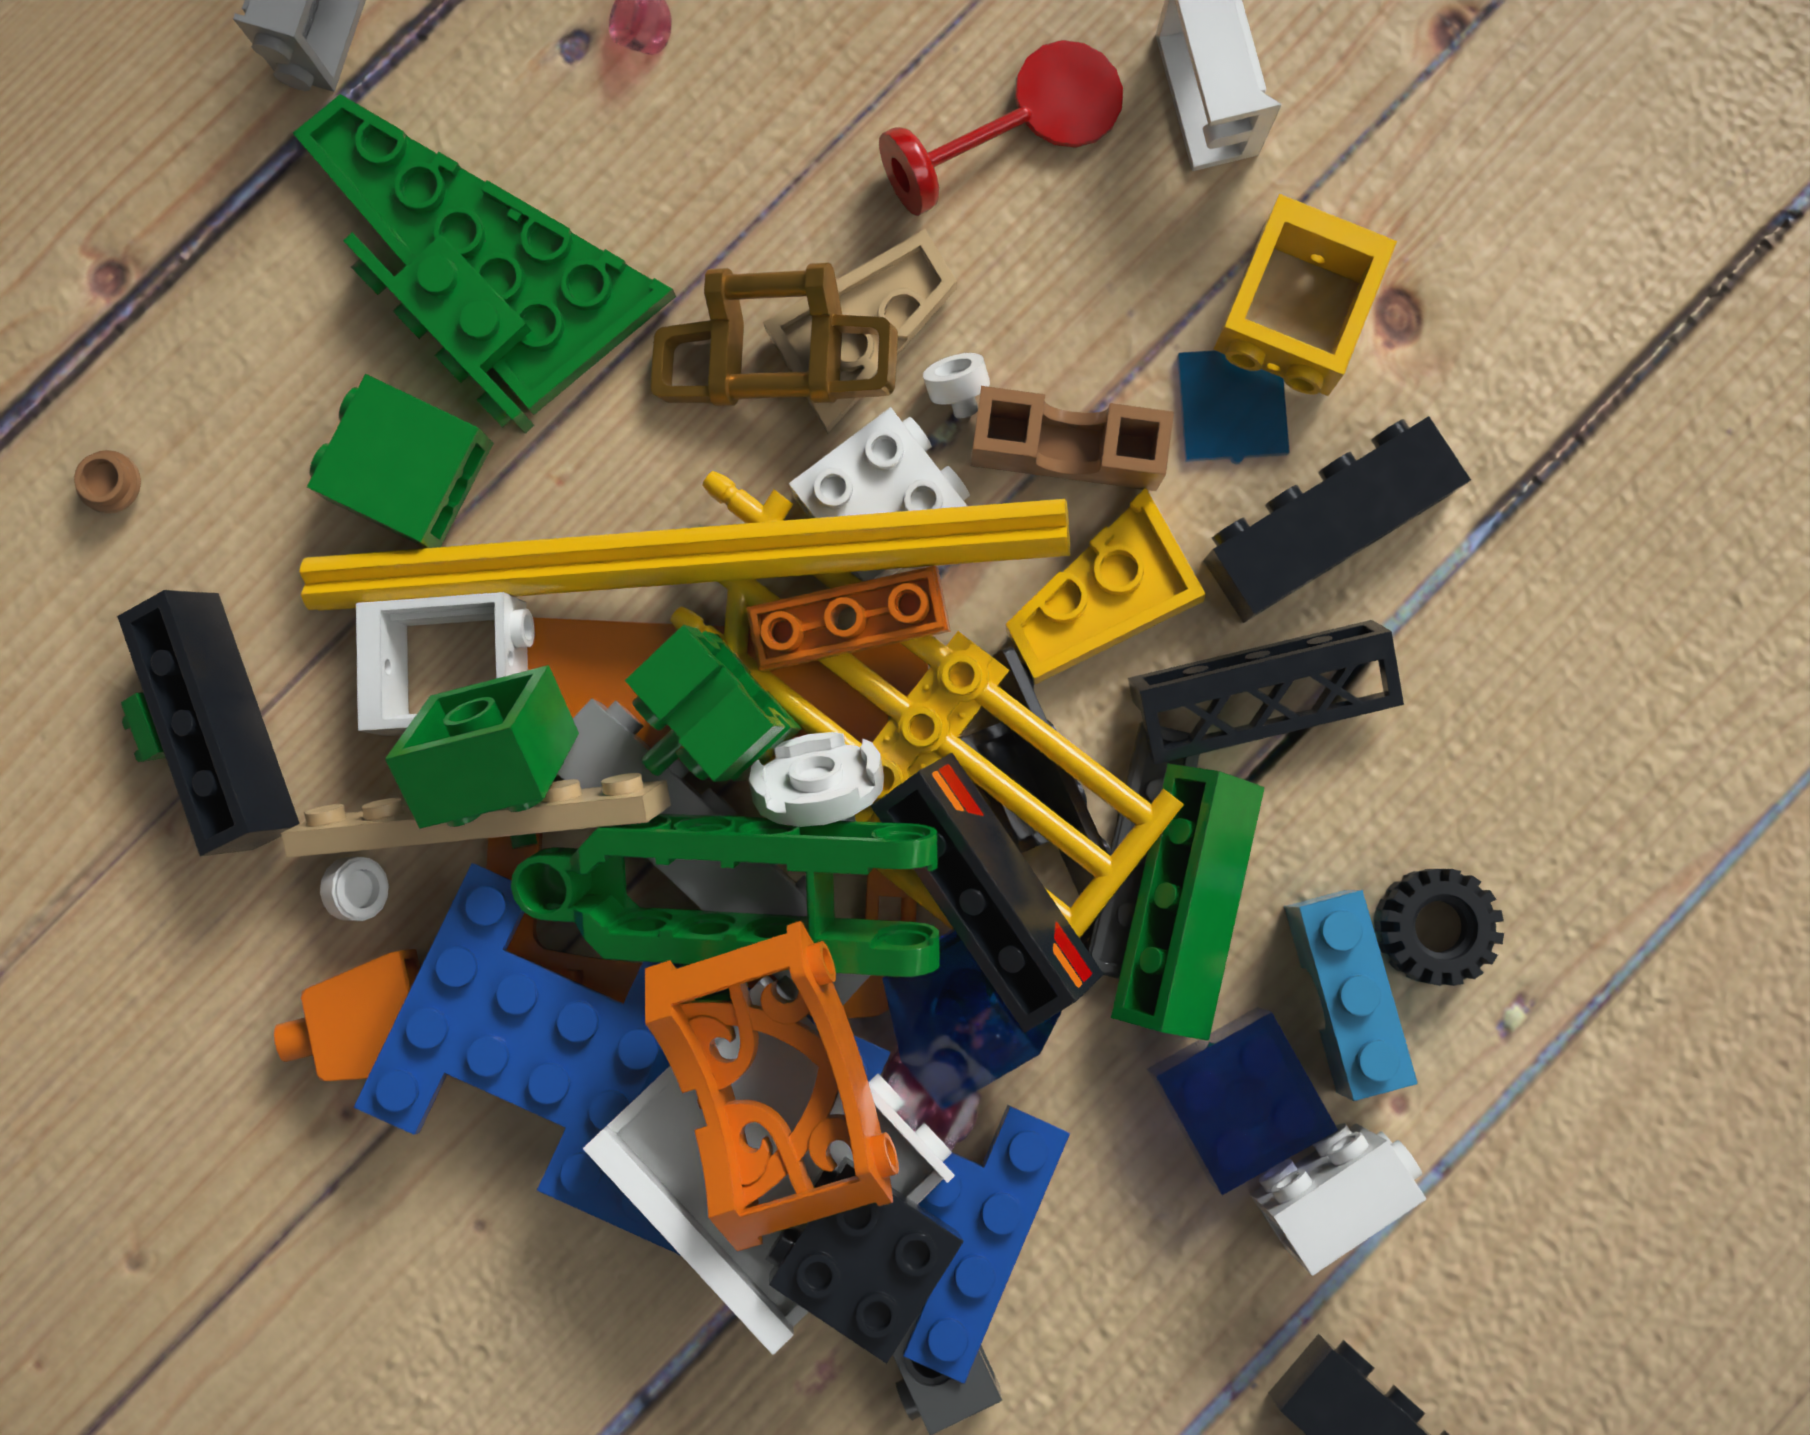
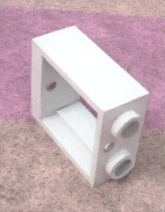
[356,592,535,736]

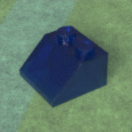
[882,928,1062,1111]

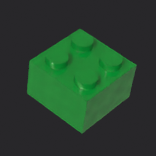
[385,665,579,829]

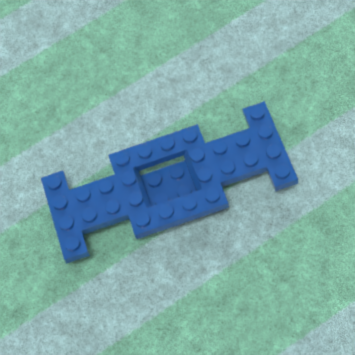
[353,863,1070,1384]

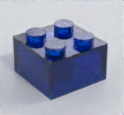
[1147,1007,1338,1195]

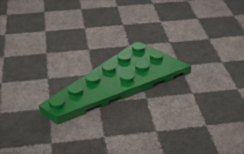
[293,94,676,415]

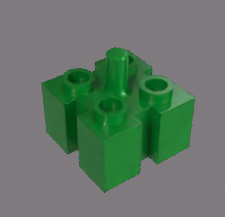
[625,625,802,782]

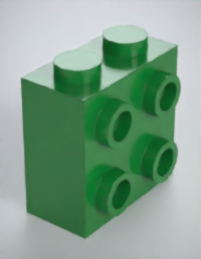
[307,374,494,548]

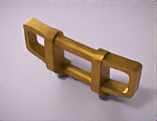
[651,262,898,406]

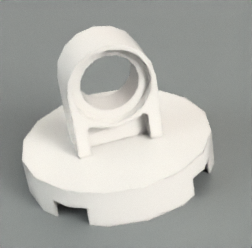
[749,732,884,827]

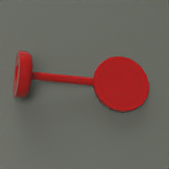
[879,40,1123,216]

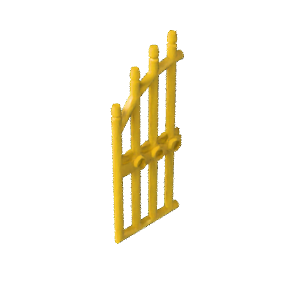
[670,471,1184,938]

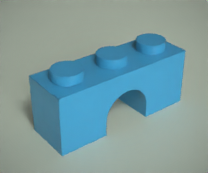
[1284,890,1418,1101]

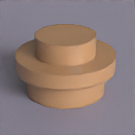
[74,450,141,513]

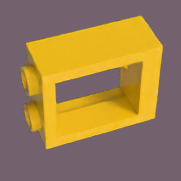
[1213,194,1397,396]

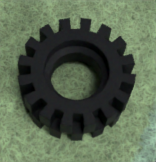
[1374,869,1504,986]

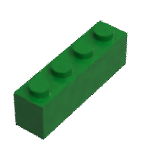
[1111,764,1265,1041]

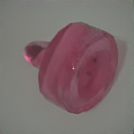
[609,0,672,55]

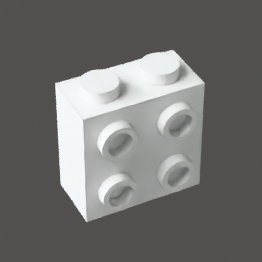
[789,407,970,581]
[1250,1123,1426,1276]

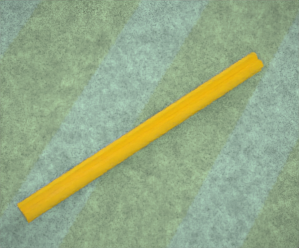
[299,499,1070,611]

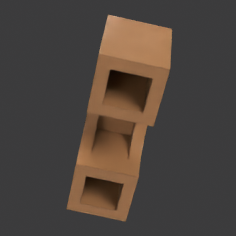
[971,386,1174,491]

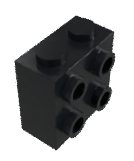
[765,1156,964,1364]

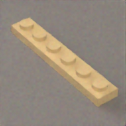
[281,773,671,858]

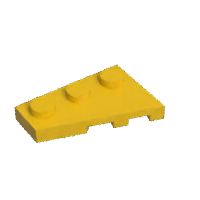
[1005,487,1206,685]

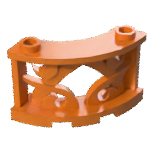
[645,921,899,1252]

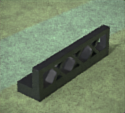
[1128,620,1404,765]

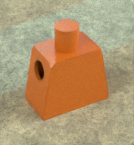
[274,949,420,1081]

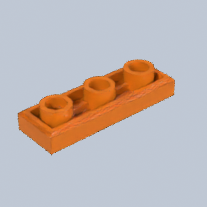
[746,566,951,672]

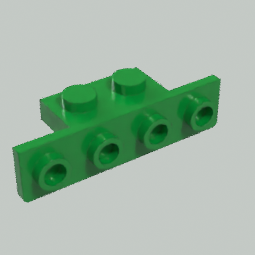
[343,232,534,434]

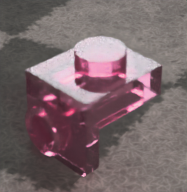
[882,1048,981,1151]

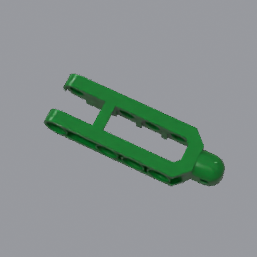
[511,813,940,977]

